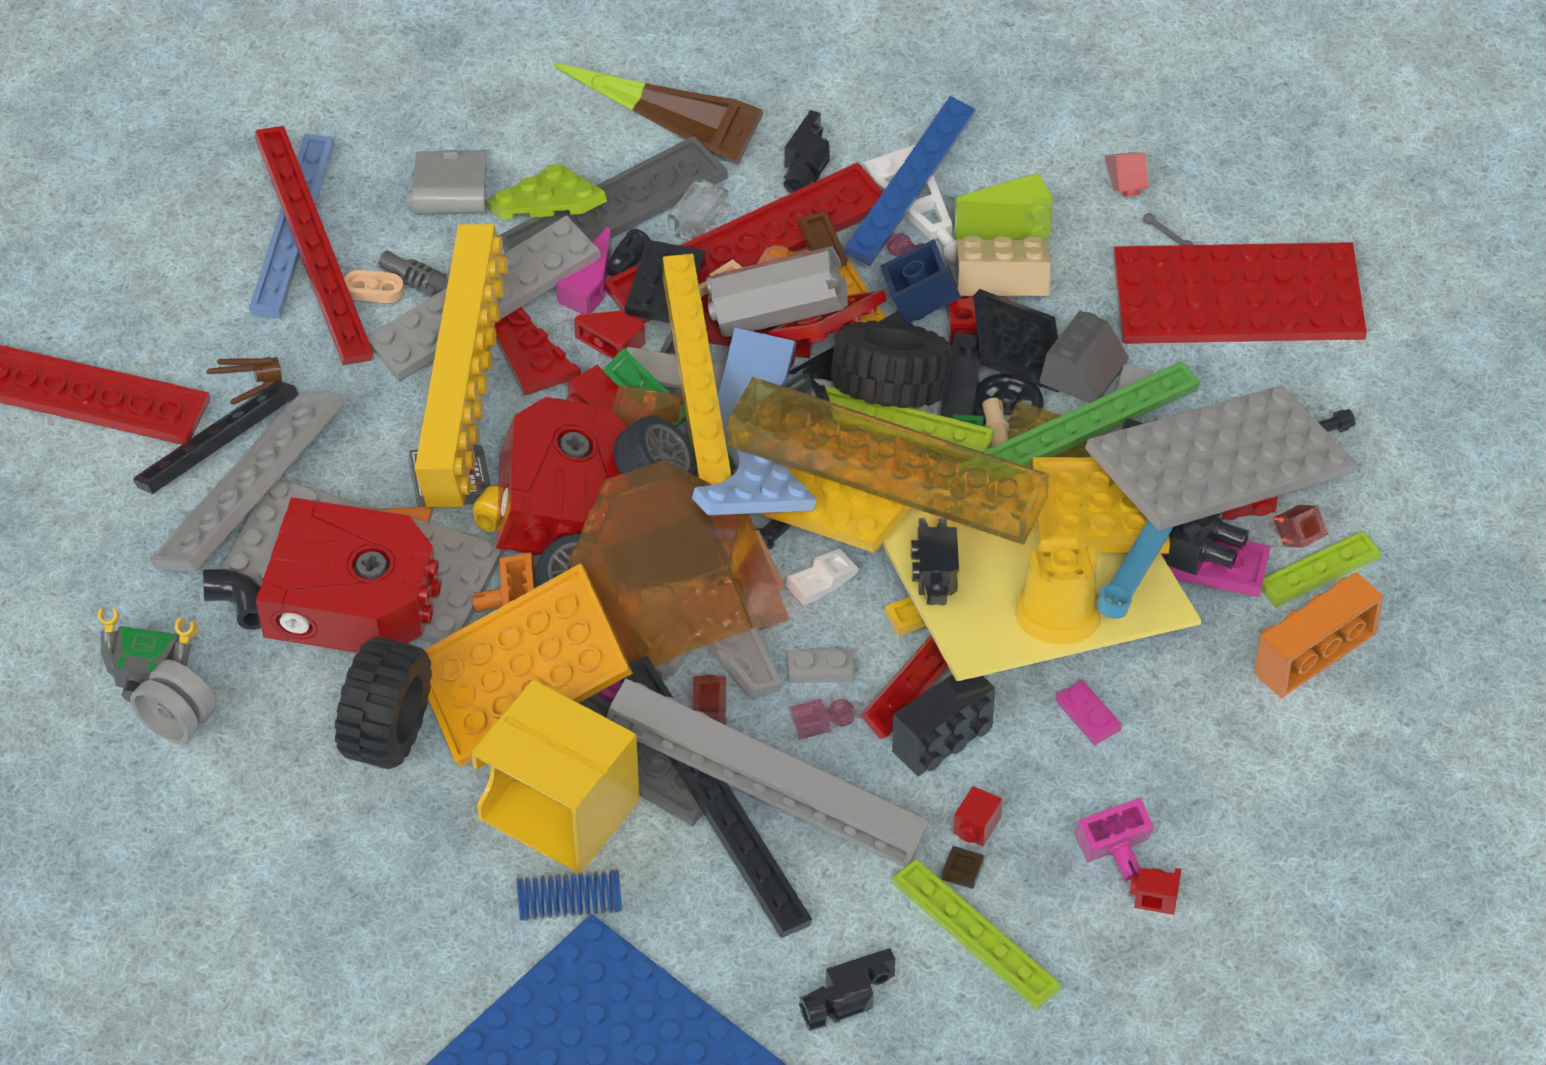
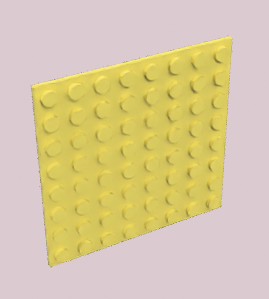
[882,456,1201,681]

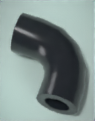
[203,569,261,630]

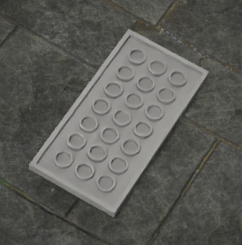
[1085,385,1357,531]
[220,480,504,644]

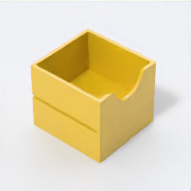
[471,679,640,874]

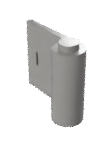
[407,150,487,214]

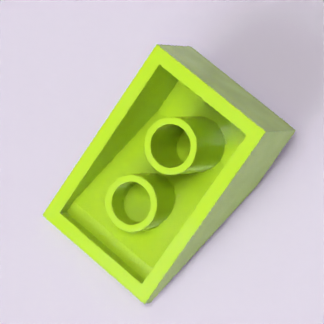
[954,173,1053,240]

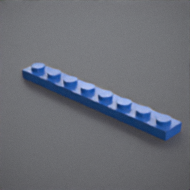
[844,96,975,266]

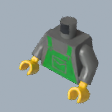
[97,607,199,702]

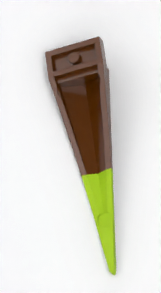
[553,62,764,165]

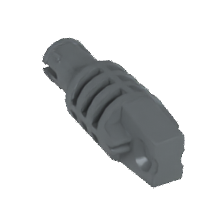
[378,250,448,297]

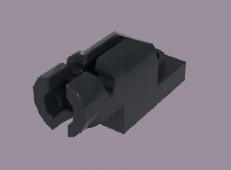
[783,110,830,193]
[799,948,895,1031]

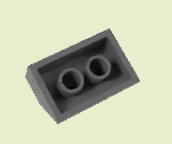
[1039,310,1129,403]

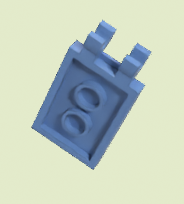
[718,328,796,442]

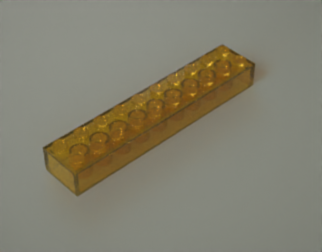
[727,377,1049,545]

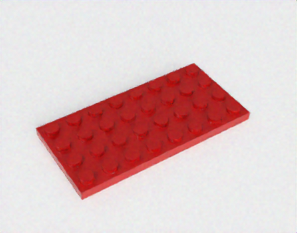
[1113,242,1367,344]

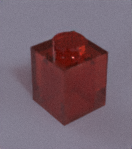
[1273,505,1329,548]
[693,675,727,725]

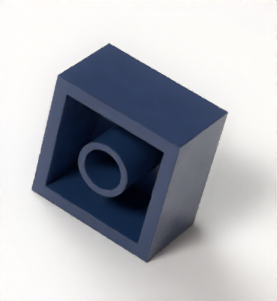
[880,239,961,324]

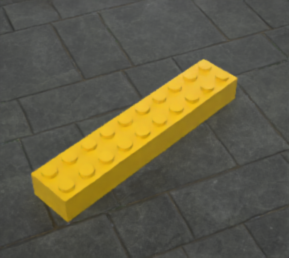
[415,224,508,507]

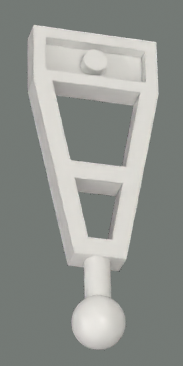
[863,145,957,264]

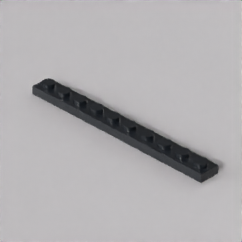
[621,656,812,938]

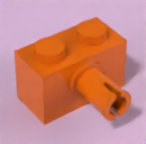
[472,552,538,613]

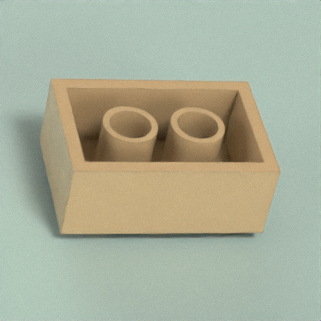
[956,236,1050,296]

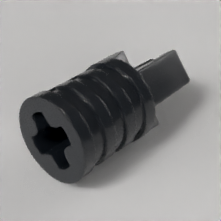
[607,228,651,276]

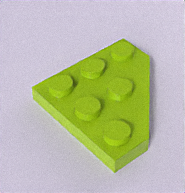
[485,163,607,220]

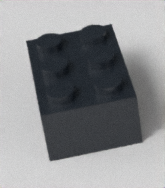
[892,674,995,777]

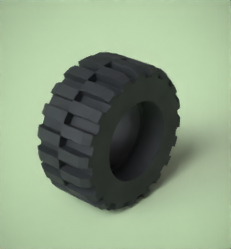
[830,320,952,408]
[335,636,432,769]

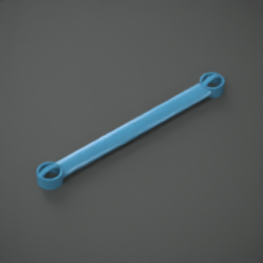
[1096,520,1174,619]

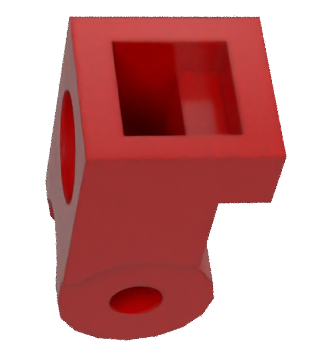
[949,296,978,347]

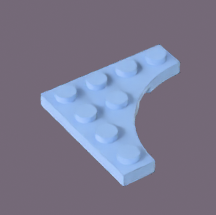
[692,433,817,515]

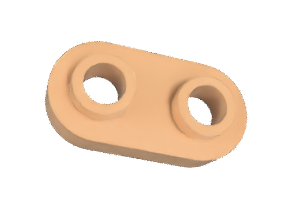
[344,270,404,303]

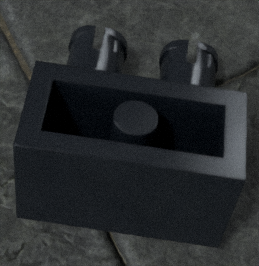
[1167,512,1250,575]

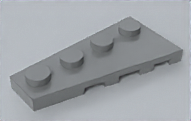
[673,584,782,698]

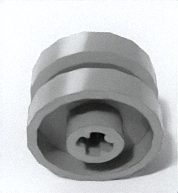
[130,660,216,744]

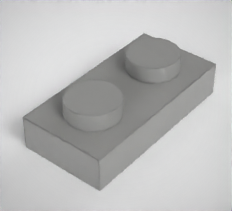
[788,649,854,683]

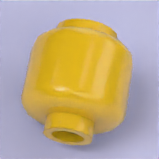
[472,485,498,532]

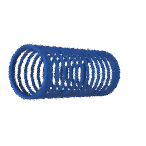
[516,868,622,921]

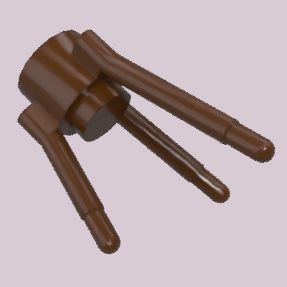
[206,357,282,405]

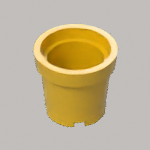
[1015,535,1100,645]

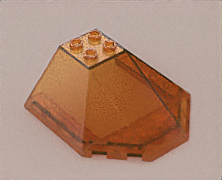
[569,460,790,666]

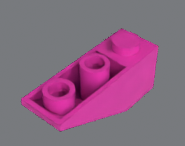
[555,227,612,314]

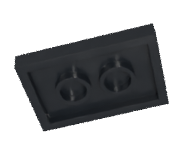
[625,240,705,323]

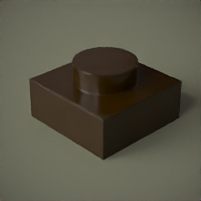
[942,846,985,889]

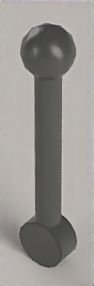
[1143,213,1194,245]

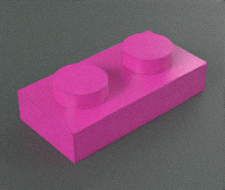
[1056,680,1121,746]

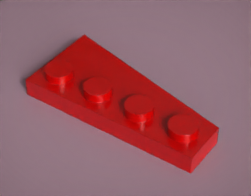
[494,307,581,396]

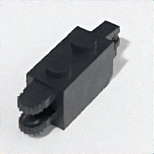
[910,518,959,605]

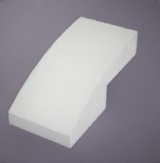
[785,548,859,606]

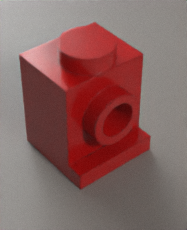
[1129,868,1182,915]

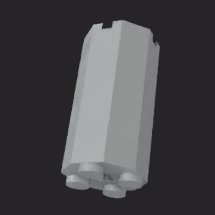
[707,246,848,337]

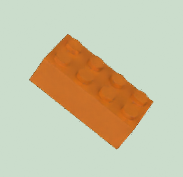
[1255,571,1384,699]

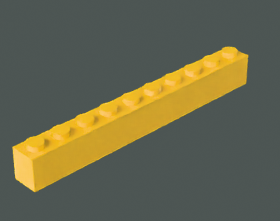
[663,254,734,519]

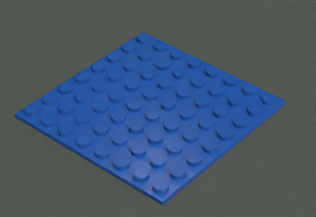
[426,914,787,1065]

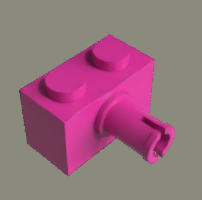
[1074,797,1154,881]

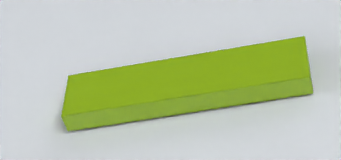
[1261,531,1382,608]

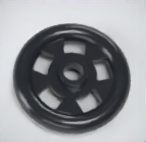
[973,373,1044,432]

